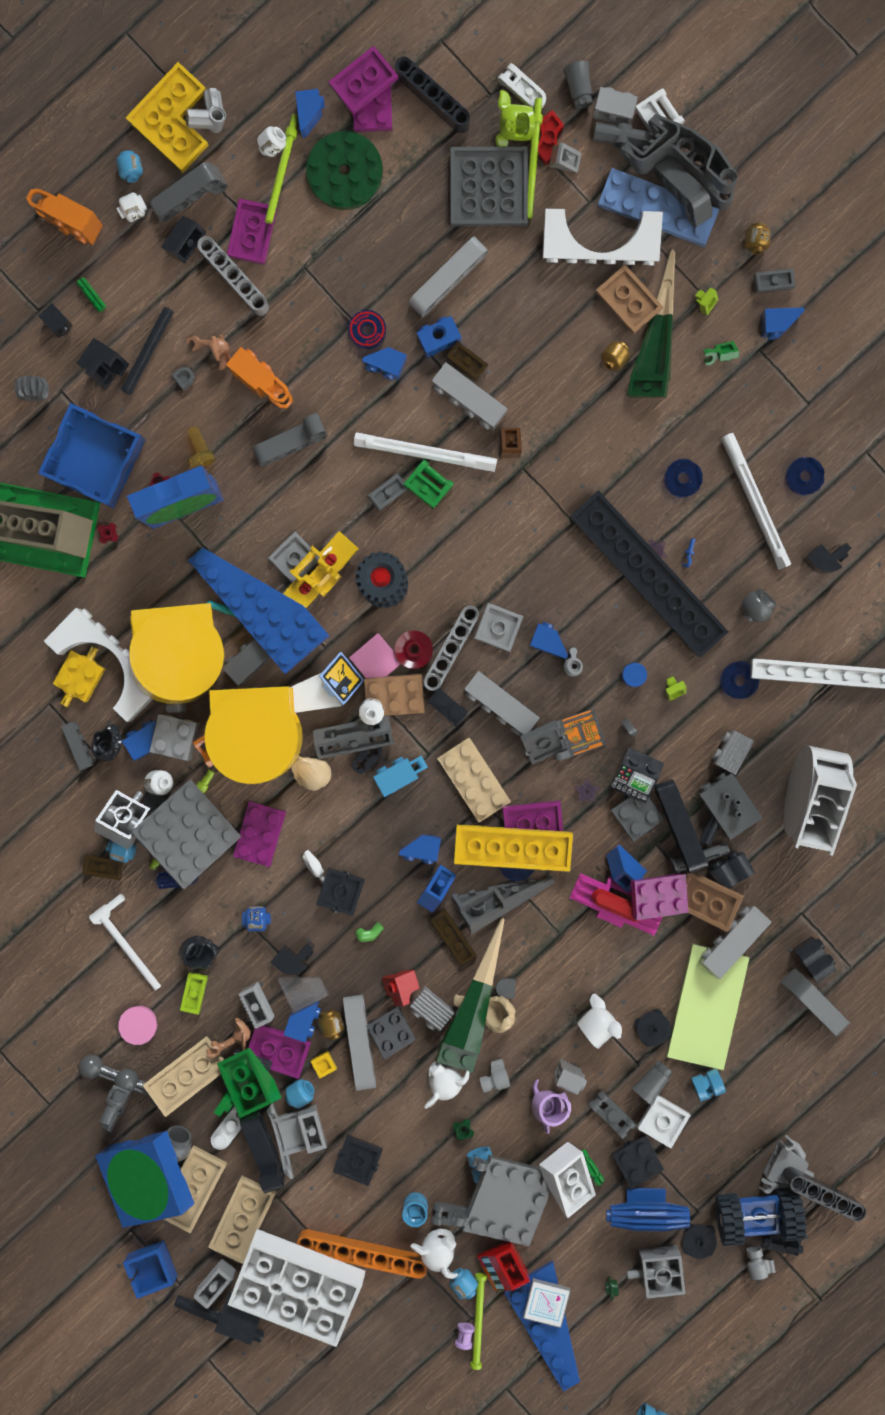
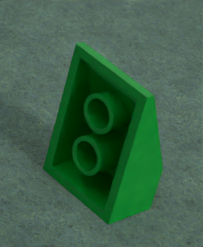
[217,1048,282,1118]

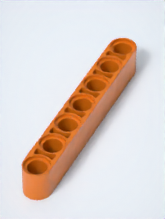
[296,1229,427,1278]

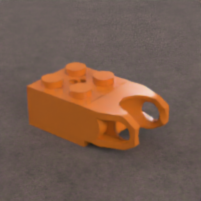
[26,189,103,246]
[226,347,293,409]

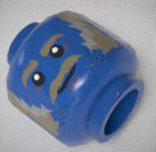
[242,906,271,932]

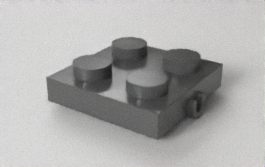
[520,720,567,765]
[610,796,664,842]

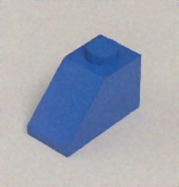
[295,89,325,138]
[761,307,804,340]
[529,622,568,659]
[417,865,456,913]

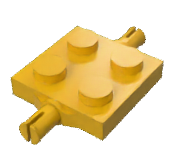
[53,646,106,707]

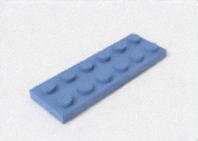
[598,168,719,247]

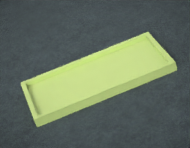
[666,944,749,1070]

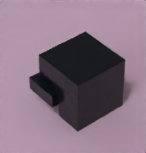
[76,338,130,390]

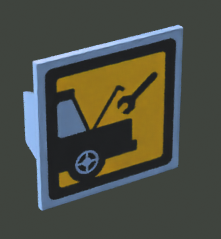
[319,652,364,705]

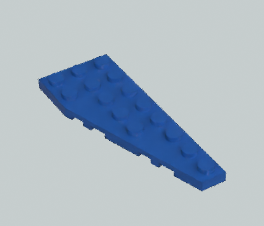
[188,548,329,674]

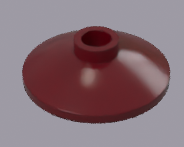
[395,630,433,669]

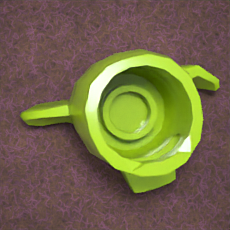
[495,90,535,147]

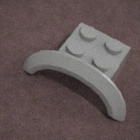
[267,1103,327,1179]

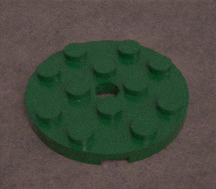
[306,131,383,210]

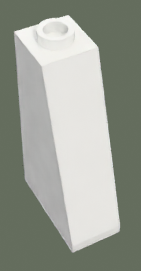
[290,673,342,713]

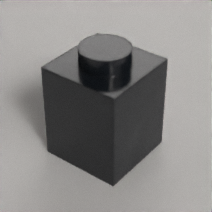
[38,303,73,338]

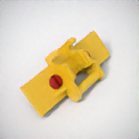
[283,531,359,608]

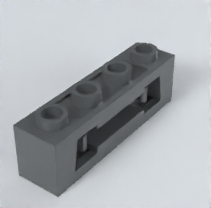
[313,715,394,759]

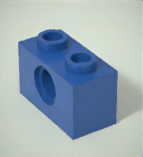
[417,316,461,358]

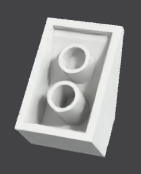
[539,1142,596,1218]

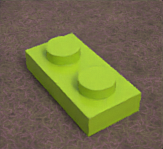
[180,972,208,1015]

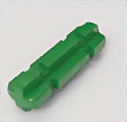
[76,277,106,313]
[581,1149,605,1186]

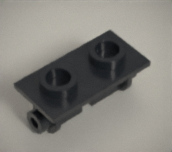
[760,1233,804,1256]

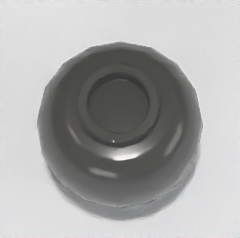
[741,588,777,623]
[167,1126,192,1162]

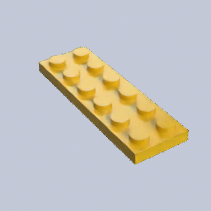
[454,824,573,872]

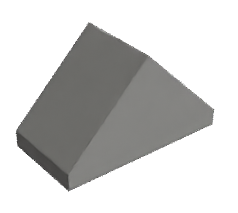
[549,142,582,173]

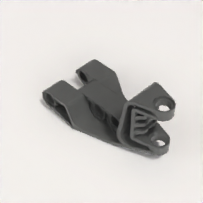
[620,114,738,210]

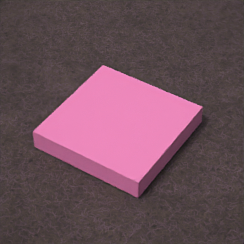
[349,633,401,678]

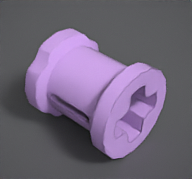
[455,1322,475,1350]

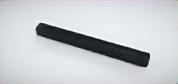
[121,307,174,395]
[174,1295,264,1343]

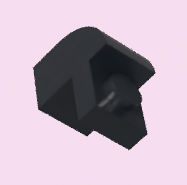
[803,543,852,574]
[270,940,315,975]

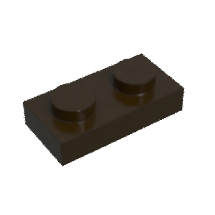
[446,341,488,381]
[82,854,124,880]

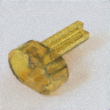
[187,426,216,469]

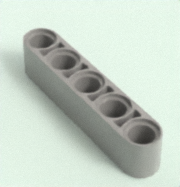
[197,236,269,316]
[408,236,488,317]
[424,606,479,691]
[343,995,376,1091]

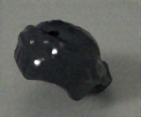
[92,724,123,762]
[178,936,219,970]

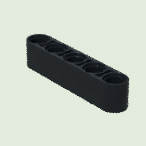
[395,56,470,133]
[654,779,708,874]
[781,1167,866,1221]

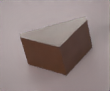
[501,428,522,458]

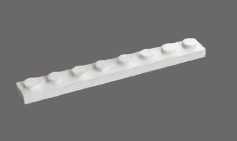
[750,659,885,689]

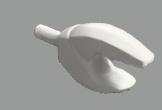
[303,850,324,884]

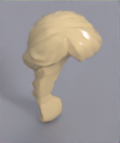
[291,756,331,791]
[453,994,516,1033]

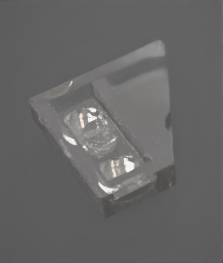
[278,977,329,1013]

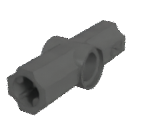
[593,122,653,150]

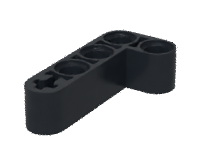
[239,1110,285,1194]

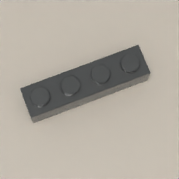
[61,722,94,770]

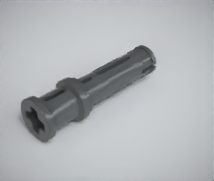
[670,842,730,874]

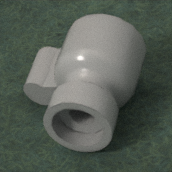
[563,648,583,677]
[480,1059,511,1093]
[746,1246,776,1280]

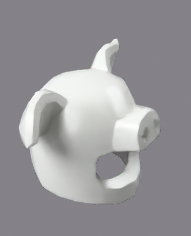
[578,994,622,1049]
[425,1061,470,1109]
[410,1228,458,1279]

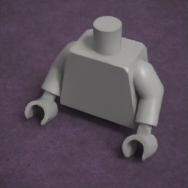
[759,1135,814,1194]

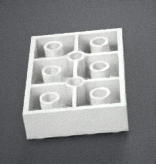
[228,1229,365,1347]

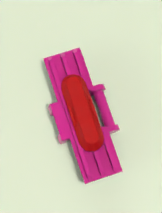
[569,873,662,936]

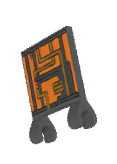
[555,708,606,761]

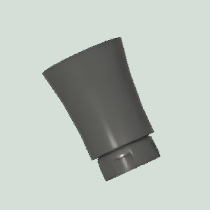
[563,61,593,109]
[631,1060,673,1106]

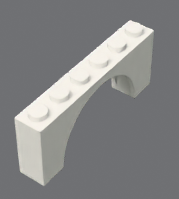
[542,209,663,265]
[44,608,153,722]

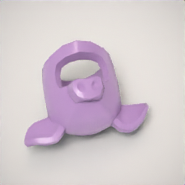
[531,1079,571,1134]

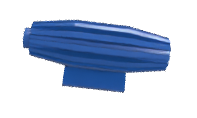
[606,1188,690,1231]

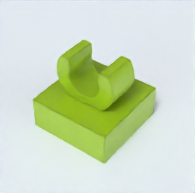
[695,288,718,315]
[666,676,687,701]

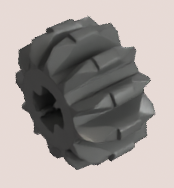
[15,375,49,402]

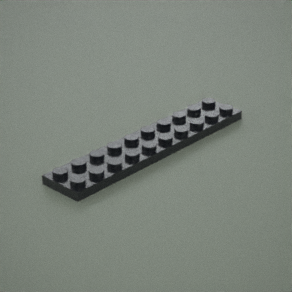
[570,490,729,658]

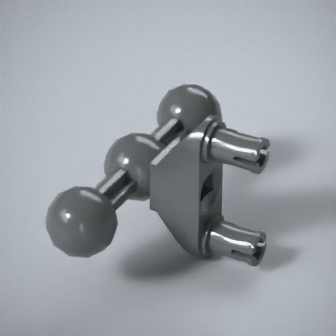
[78,1054,158,1133]

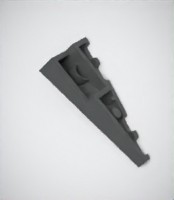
[452,875,554,934]

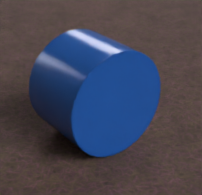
[621,663,647,687]

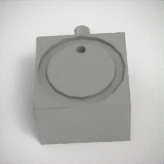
[95,790,150,850]
[627,1245,685,1298]

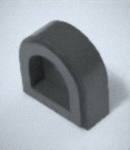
[171,367,195,391]
[166,704,187,713]
[496,978,516,999]

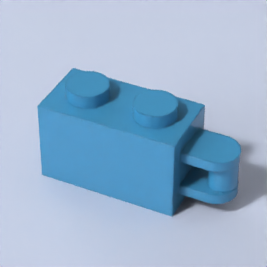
[373,756,428,797]

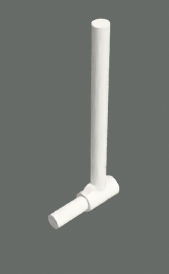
[89,894,161,991]

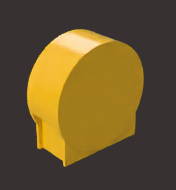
[129,603,224,705]
[205,686,303,784]

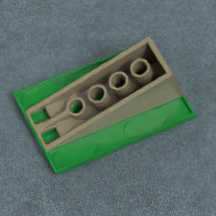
[0,483,101,578]

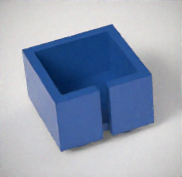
[123,1240,178,1299]

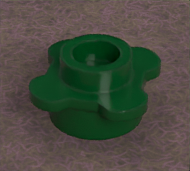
[453,1119,474,1141]
[605,1276,619,1301]

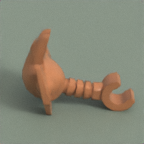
[186,335,230,370]
[206,1018,251,1058]

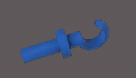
[682,538,696,568]

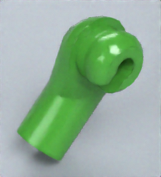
[355,922,384,942]

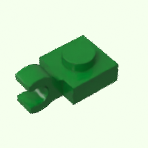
[703,341,739,365]
[214,1090,234,1117]

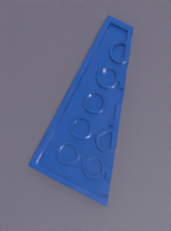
[504,1260,580,1391]

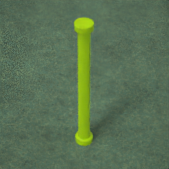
[470,1273,487,1370]

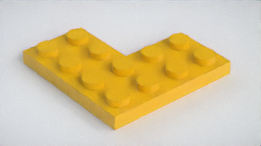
[126,62,209,173]

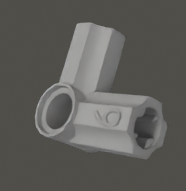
[186,88,226,133]

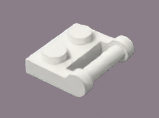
[635,89,685,138]

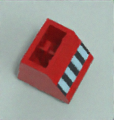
[477,1241,530,1291]

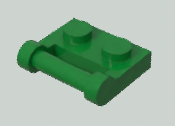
[403,460,454,509]

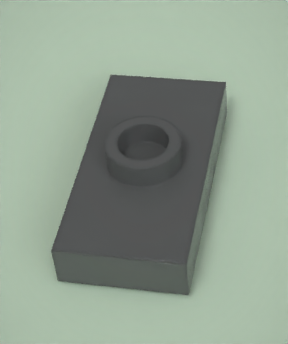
[754,268,796,294]
[367,473,408,512]

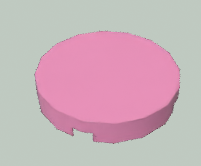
[119,1006,158,1045]

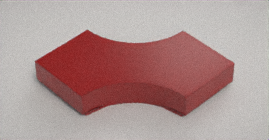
[538,110,564,166]

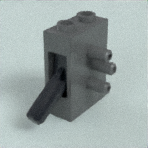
[697,772,762,845]

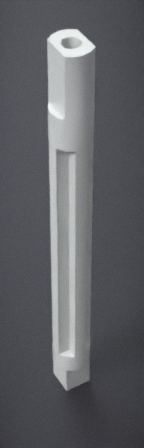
[354,432,497,472]
[721,433,791,570]

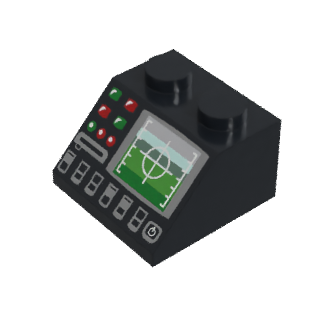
[610,747,664,803]

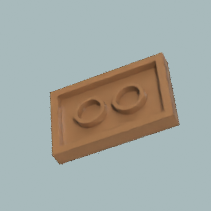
[596,265,663,335]
[364,674,425,716]
[686,872,744,932]

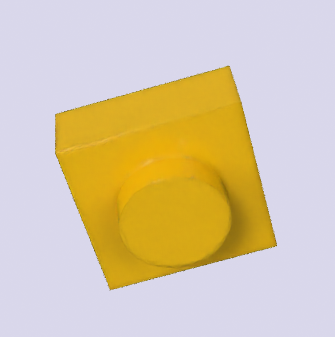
[311,1051,337,1078]

